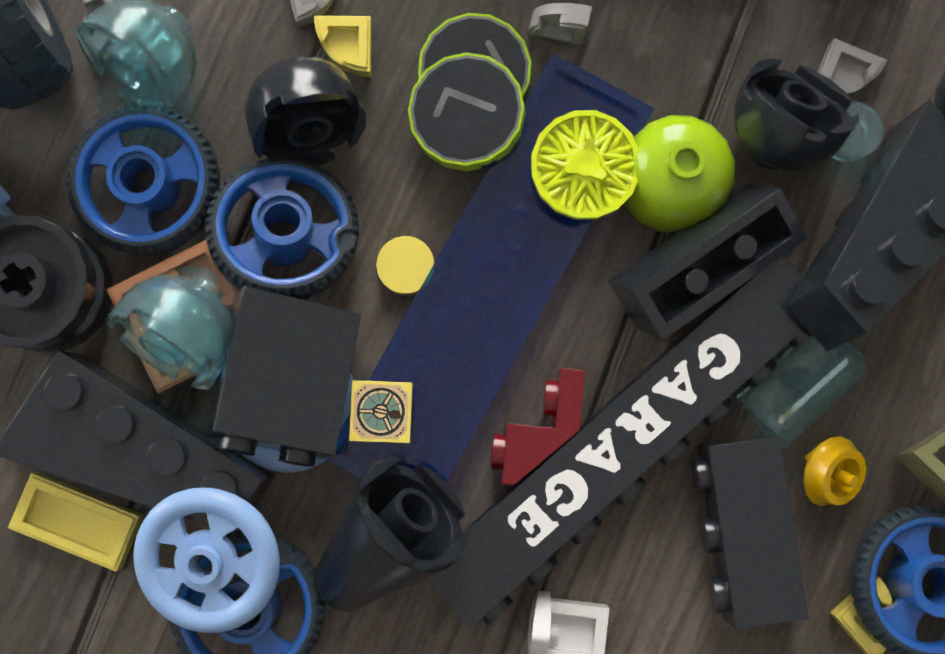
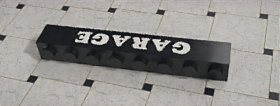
[426,256,813,629]

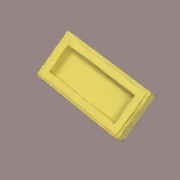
[8,472,145,572]

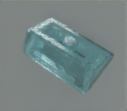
[736,336,867,449]

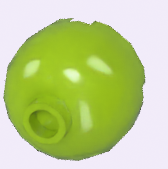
[624,115,735,233]

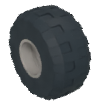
[0,0,73,110]

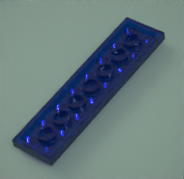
[325,53,654,483]

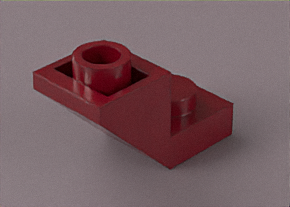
[490,368,585,485]

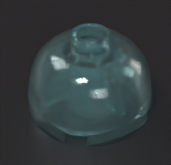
[76,0,197,109]
[107,274,233,389]

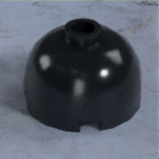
[245,56,366,165]
[734,58,859,171]

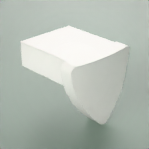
[528,591,609,654]

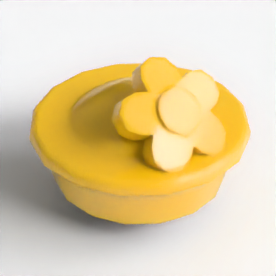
[803,436,867,506]

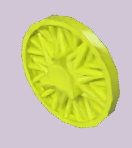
[531,110,638,220]

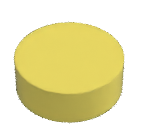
[376,236,435,296]

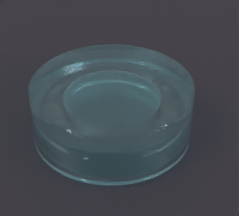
[833,101,883,162]

